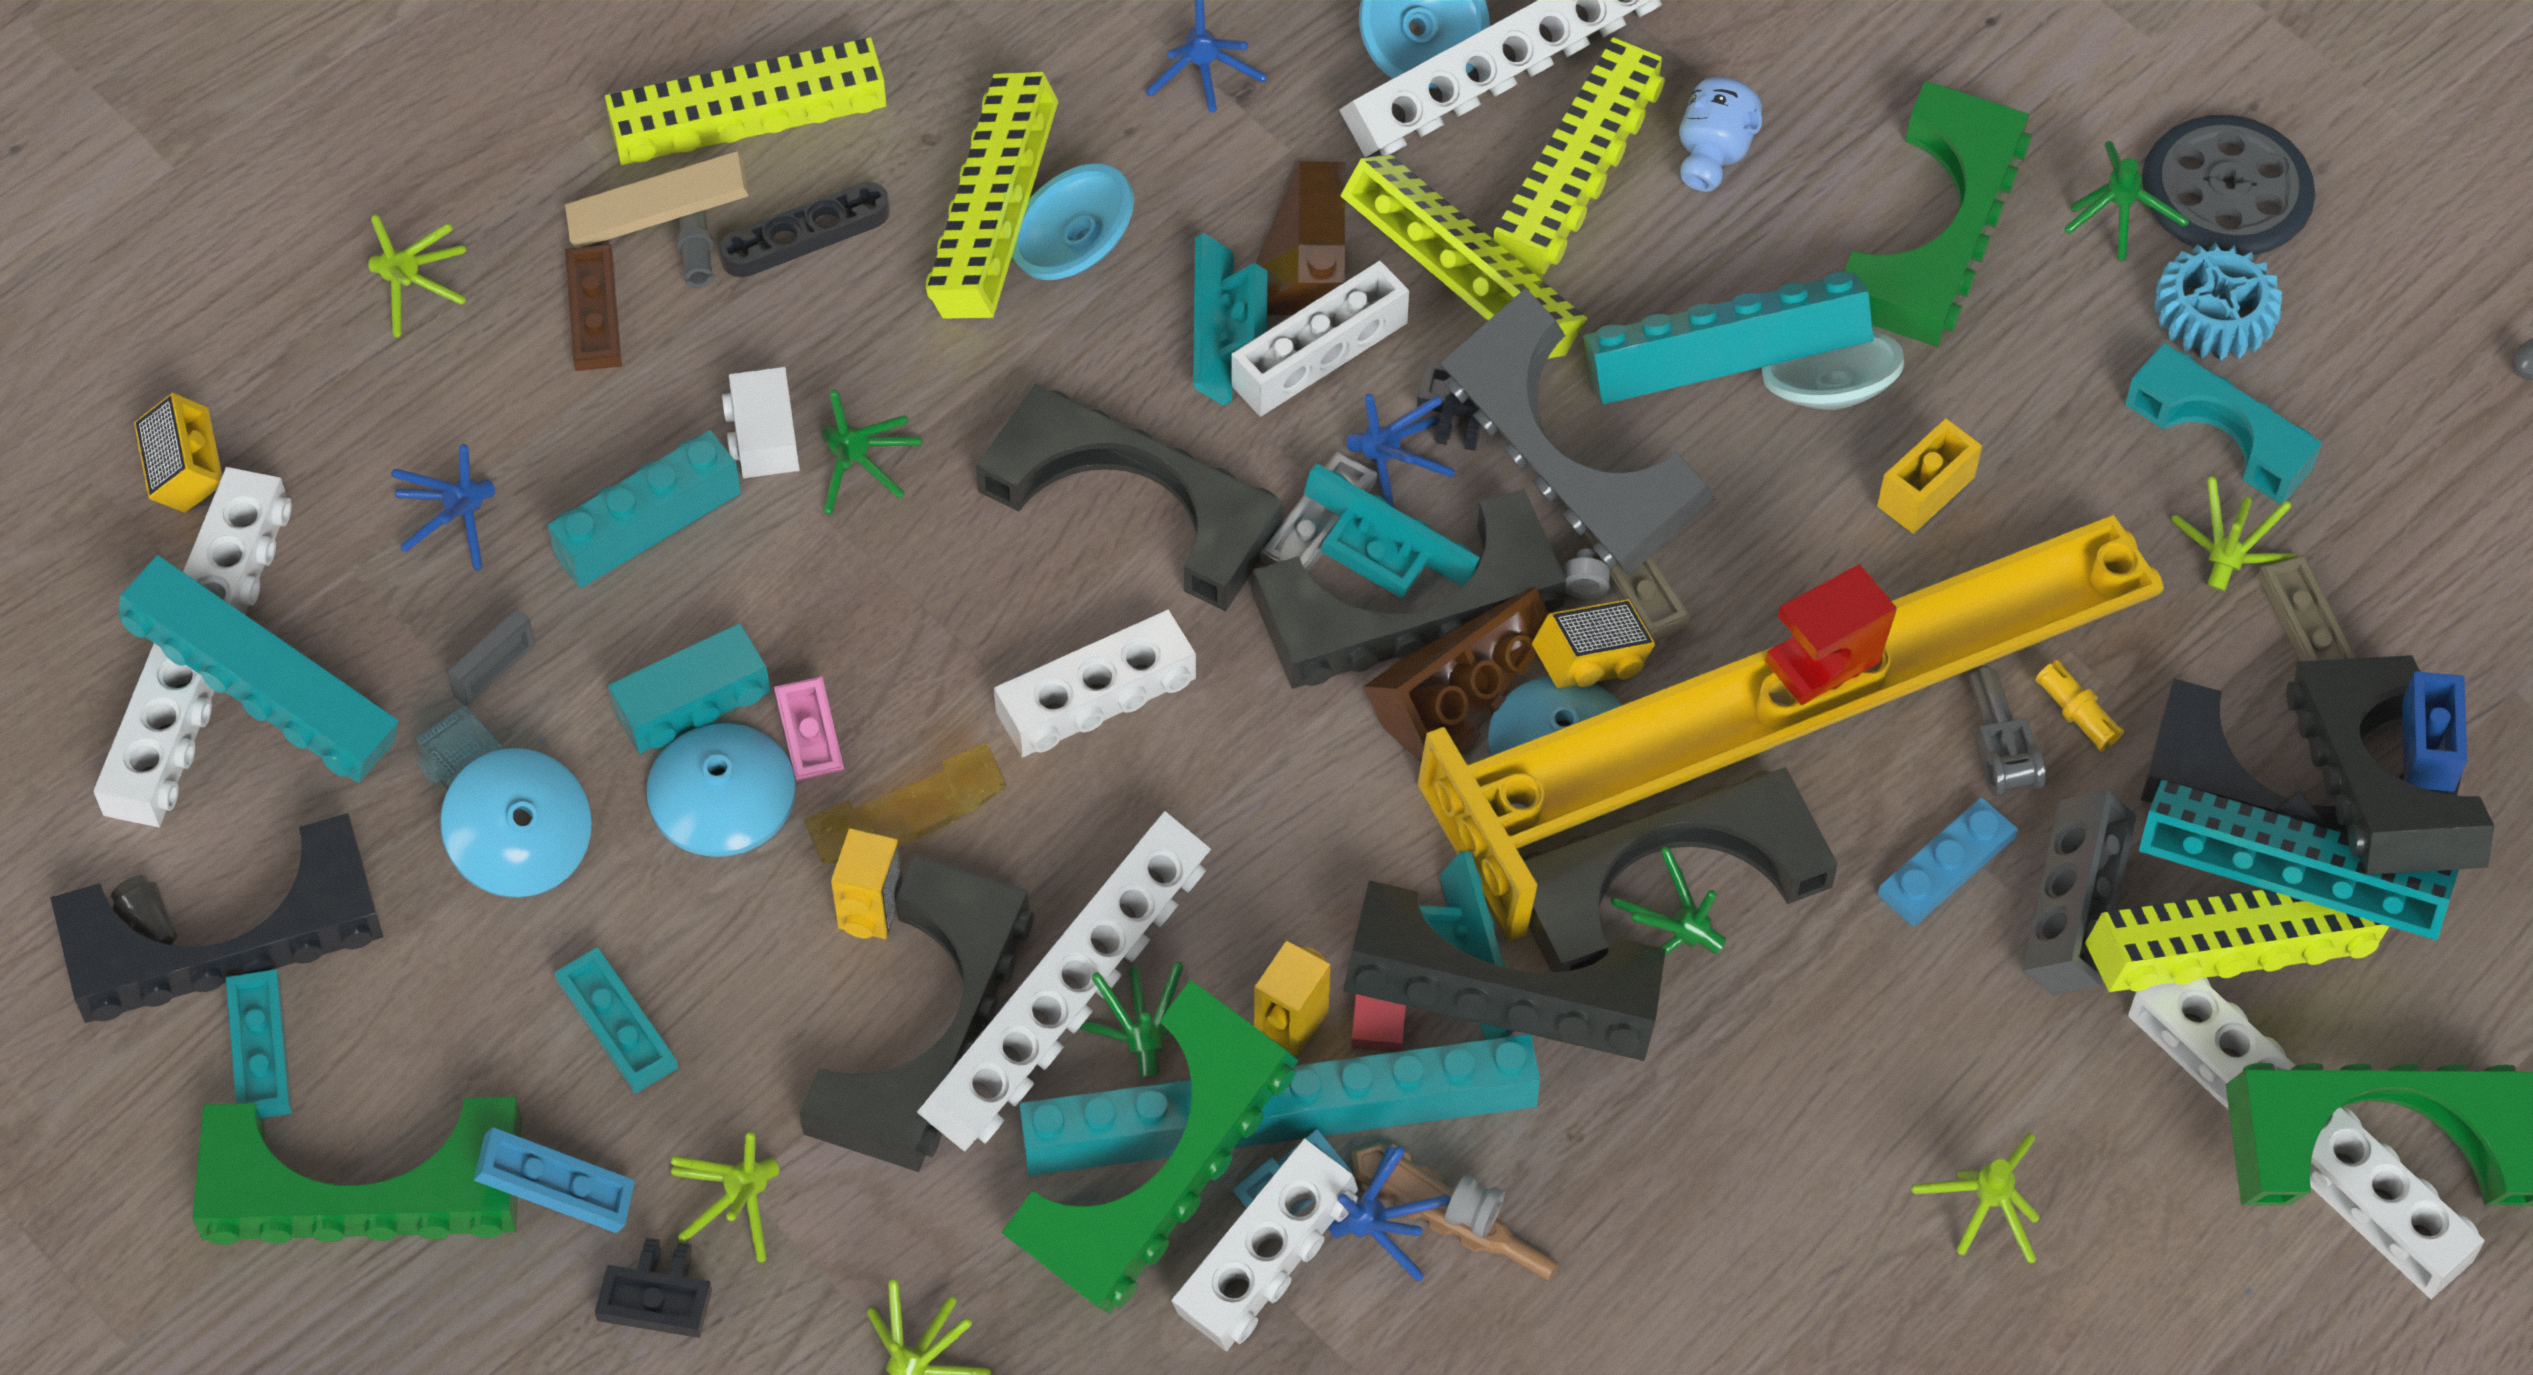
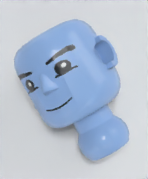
[1679,76,1762,192]

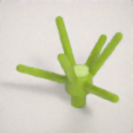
[368,215,466,338]
[2171,476,2297,591]
[670,1132,780,1263]
[1911,1133,2040,1263]
[867,1279,991,1375]

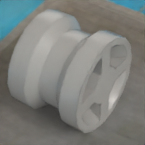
[1445,1174,1505,1239]

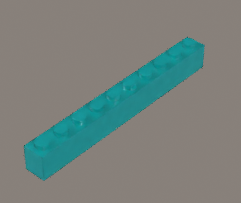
[1019,1034,1540,1176]

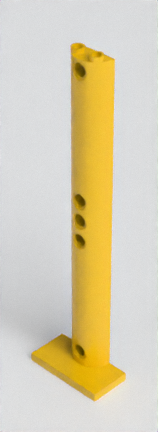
[1417,515,2164,943]

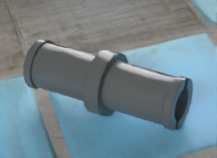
[676,210,714,288]

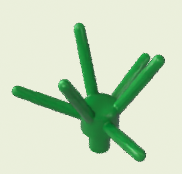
[2064,141,2189,261]
[822,390,923,515]
[1611,847,1726,956]
[1079,961,1183,1077]

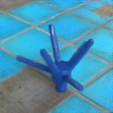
[1146,0,1267,113]
[1347,394,1455,508]
[391,444,495,570]
[1328,1146,1451,1281]

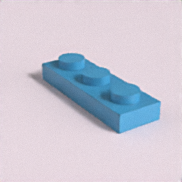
[1877,797,2018,927]
[473,1127,635,1233]

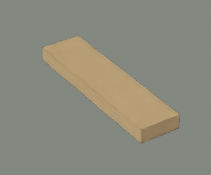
[565,151,749,248]

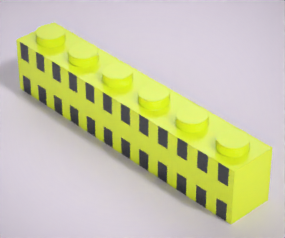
[605,37,887,165]
[1493,37,1665,279]
[926,72,1059,319]
[1340,155,1588,359]
[2085,889,2390,992]

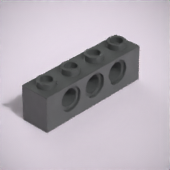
[2022,789,2137,996]

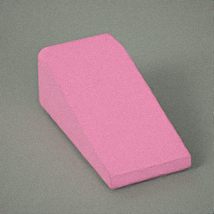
[774,676,844,781]

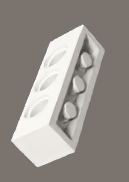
[1232,261,1409,417]
[994,609,1196,758]
[1171,1138,1358,1352]

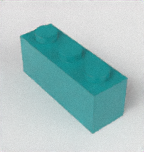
[607,623,770,754]

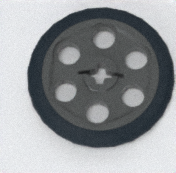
[2142,115,2316,256]

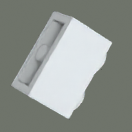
[722,367,800,478]

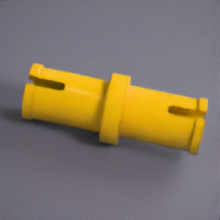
[2035,660,2124,752]

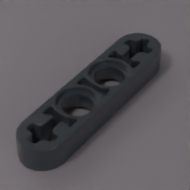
[720,182,890,278]

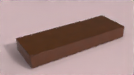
[565,244,622,371]

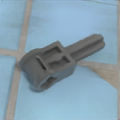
[1969,666,2045,796]

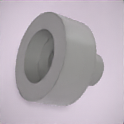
[1562,549,1610,600]

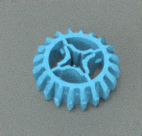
[2154,242,2282,361]

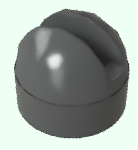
[2513,338,2533,380]

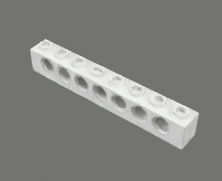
[1339,0,1662,158]
[93,467,292,828]
[917,811,1211,1152]
[2128,978,2485,1299]

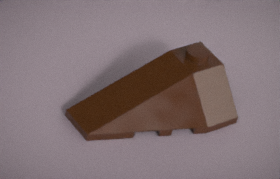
[1256,161,1345,315]
[1364,587,1548,762]

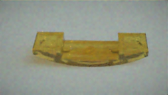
[803,742,1006,864]

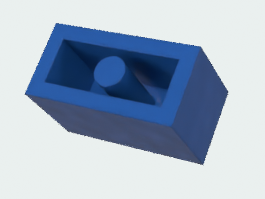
[2402,671,2467,792]

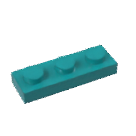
[554,947,678,1095]
[226,969,292,1119]

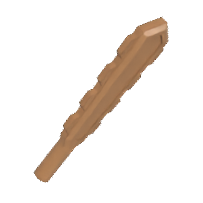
[1351,1142,1559,1281]

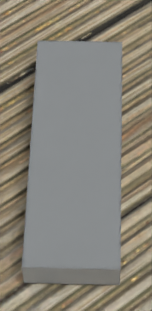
[1260,452,1377,573]

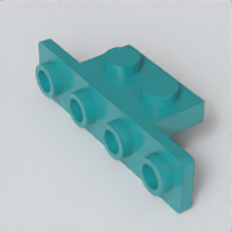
[1193,233,1267,406]
[1304,464,1480,599]
[1419,851,1514,1040]

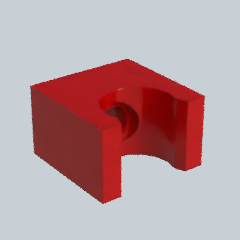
[1765,564,1897,706]

